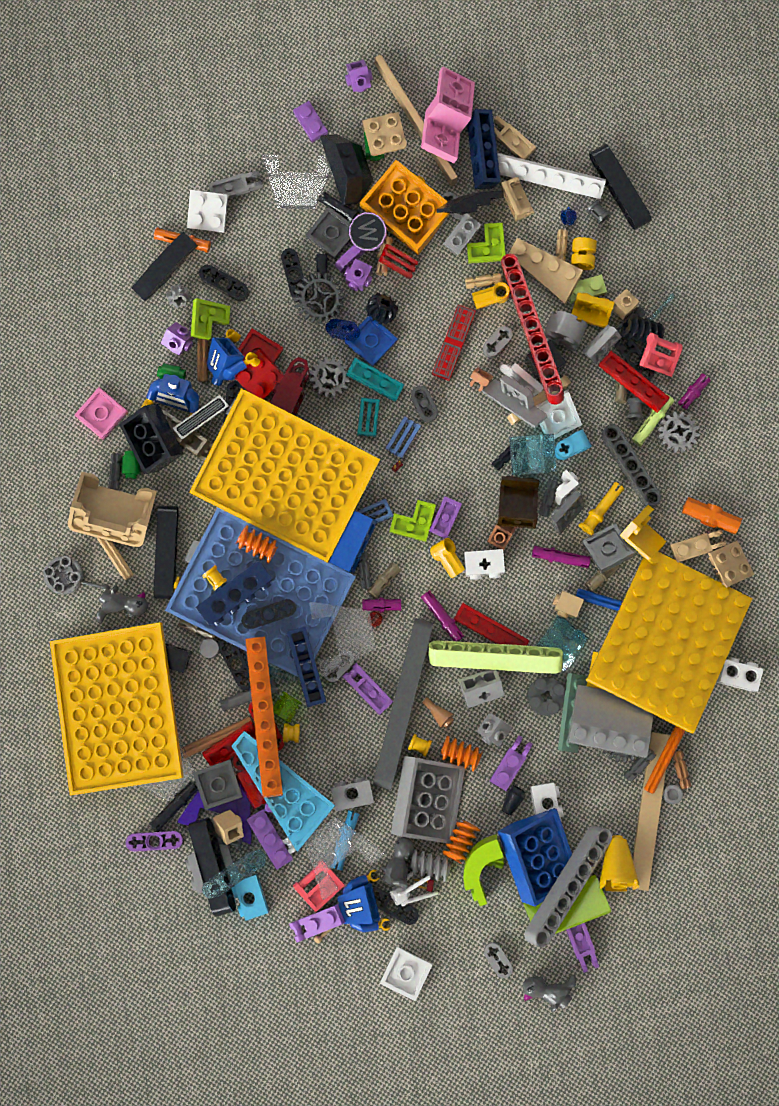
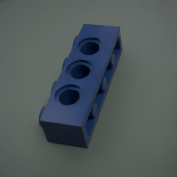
[467,109,501,189]
[195,560,272,627]
[286,626,326,707]

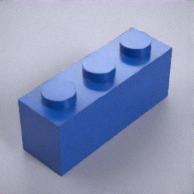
[329,511,378,573]

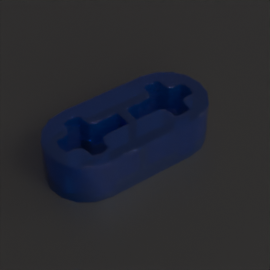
[325,319,360,341]

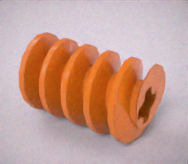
[235,525,278,564]
[440,736,483,772]
[442,820,480,864]

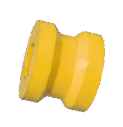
[283,723,300,743]

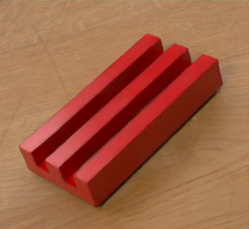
[379,244,418,279]

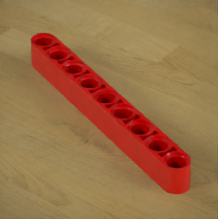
[501,254,564,405]

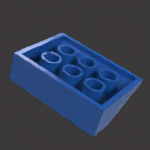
[497,808,572,906]

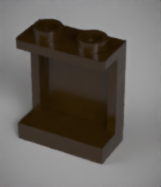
[497,475,540,529]

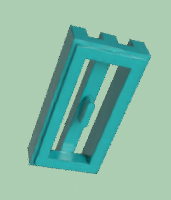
[357,398,380,438]

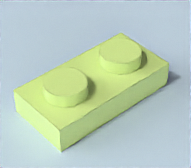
[569,274,607,304]

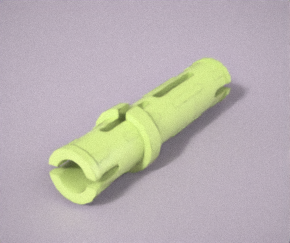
[631,394,675,446]

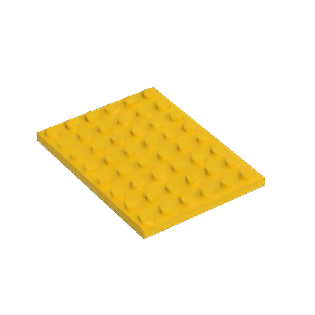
[189,388,380,563]
[586,552,753,734]
[50,622,184,796]

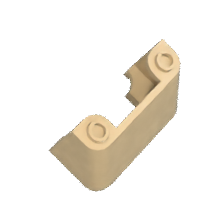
[68,472,157,547]

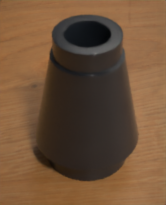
[501,785,526,816]

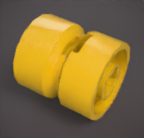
[571,237,597,270]

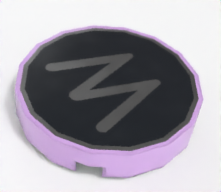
[349,213,387,251]

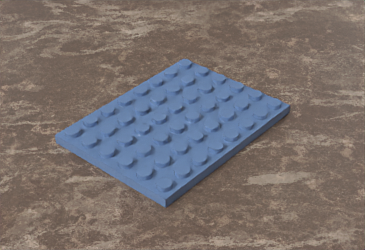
[165,507,356,677]

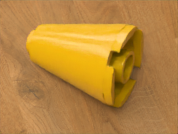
[599,835,639,892]

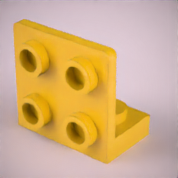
[620,505,666,561]

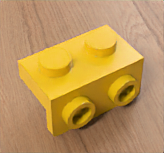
[571,292,614,328]

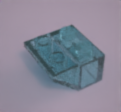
[509,433,557,475]
[536,615,589,672]

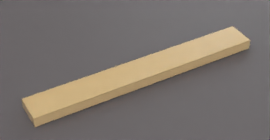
[375,55,458,186]
[628,732,670,891]

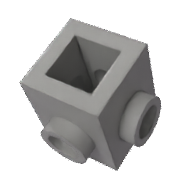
[476,713,512,747]

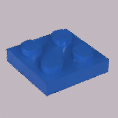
[345,316,398,367]

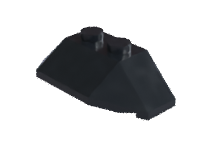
[320,134,373,205]

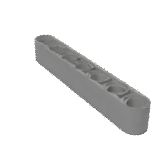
[524,826,612,947]

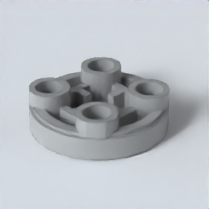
[43,556,83,595]

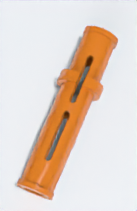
[154,227,211,253]

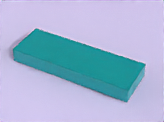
[346,357,405,402]

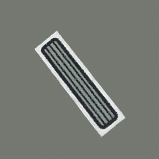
[173,395,229,439]

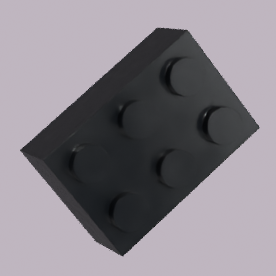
[119,404,184,474]

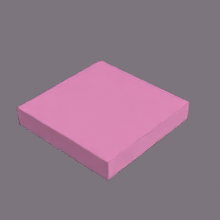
[74,387,128,440]

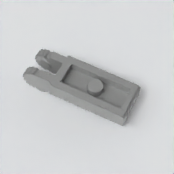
[208,171,263,199]

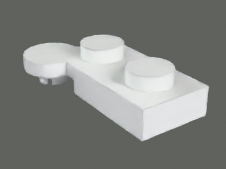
[500,363,543,396]

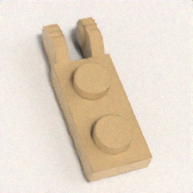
[494,116,536,160]
[670,530,727,562]

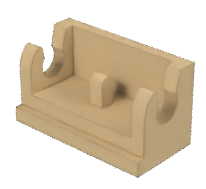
[500,177,534,222]

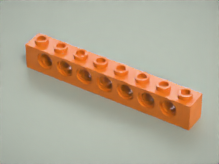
[245,637,283,798]

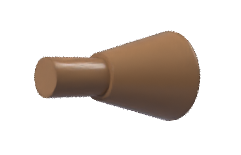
[422,697,454,728]

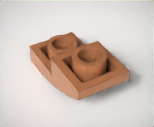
[487,524,517,551]

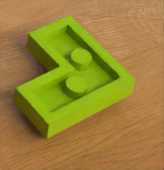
[467,223,505,264]
[191,298,230,340]
[389,500,436,542]

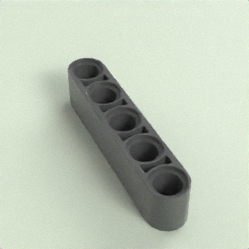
[601,424,661,508]

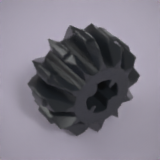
[365,292,399,325]

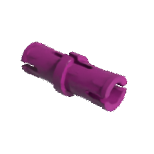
[677,373,711,410]
[362,597,401,613]

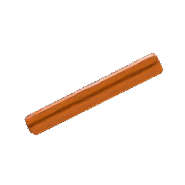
[644,725,685,794]

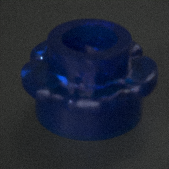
[561,207,577,226]

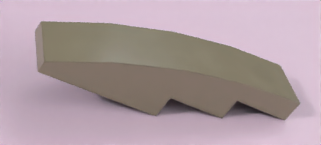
[162,409,213,462]

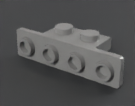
[482,375,547,428]

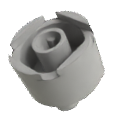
[544,311,587,351]

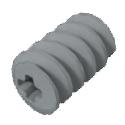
[409,849,452,882]

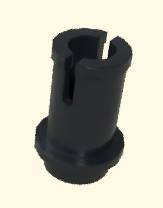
[314,254,329,278]

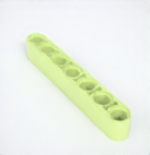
[429,640,563,673]

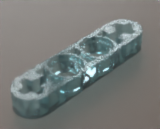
[202,850,266,898]

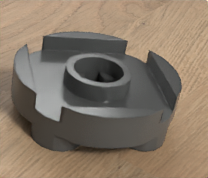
[527,677,565,716]

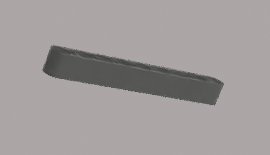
[372,618,434,790]

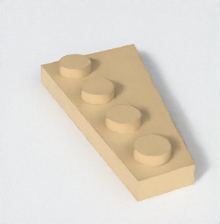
[509,238,584,305]

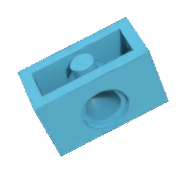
[232,874,269,921]

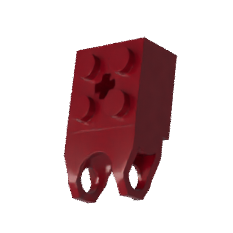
[268,357,309,416]

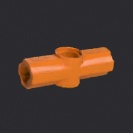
[682,497,742,534]

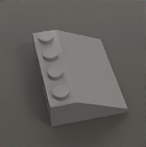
[567,685,653,758]
[391,756,465,844]

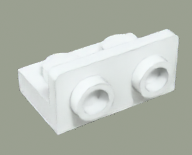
[554,470,579,506]

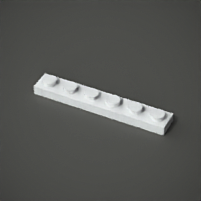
[497,153,606,199]

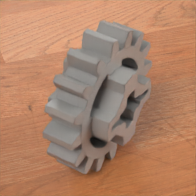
[309,357,350,398]
[657,412,700,453]

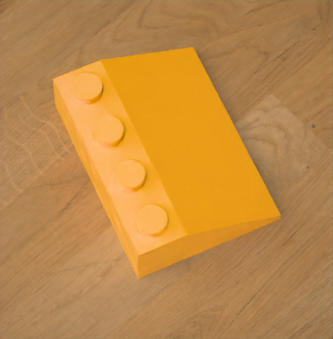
[360,160,450,255]

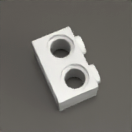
[716,657,763,692]

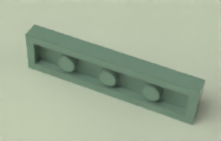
[558,673,588,753]

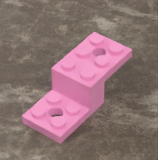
[421,67,475,163]

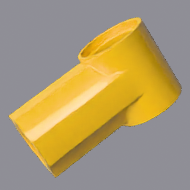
[472,282,510,310]
[430,538,465,578]

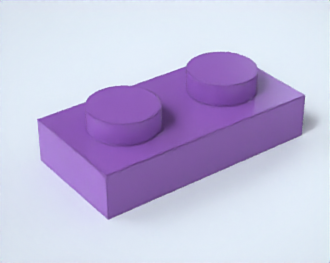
[293,101,328,143]
[429,496,462,539]

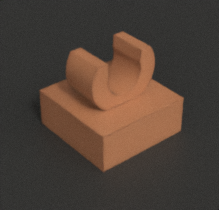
[470,367,494,392]

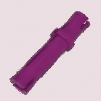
[532,545,591,569]
[420,590,465,642]

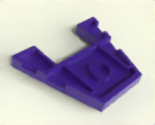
[177,779,252,844]

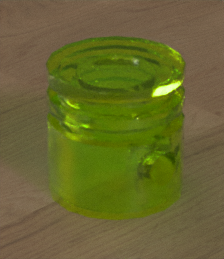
[273,691,302,723]

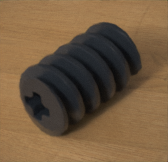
[620,314,664,346]

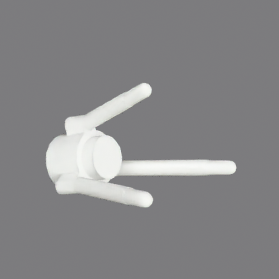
[390,871,438,907]

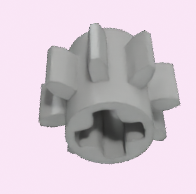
[166,284,191,308]

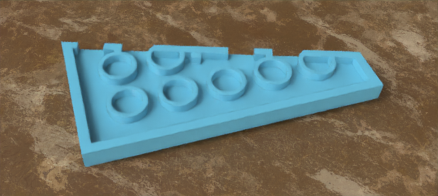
[232,731,335,853]

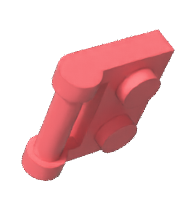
[639,333,683,377]
[293,859,345,912]

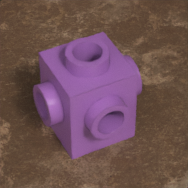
[345,60,373,92]
[344,259,373,291]
[161,322,193,356]

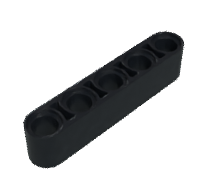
[589,144,652,230]
[153,506,179,599]
[188,818,236,917]

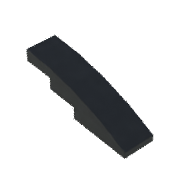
[437,190,504,214]
[132,231,197,302]

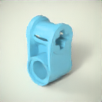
[553,429,592,460]

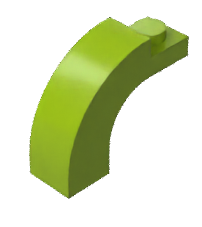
[463,834,504,906]

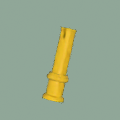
[579,482,624,535]

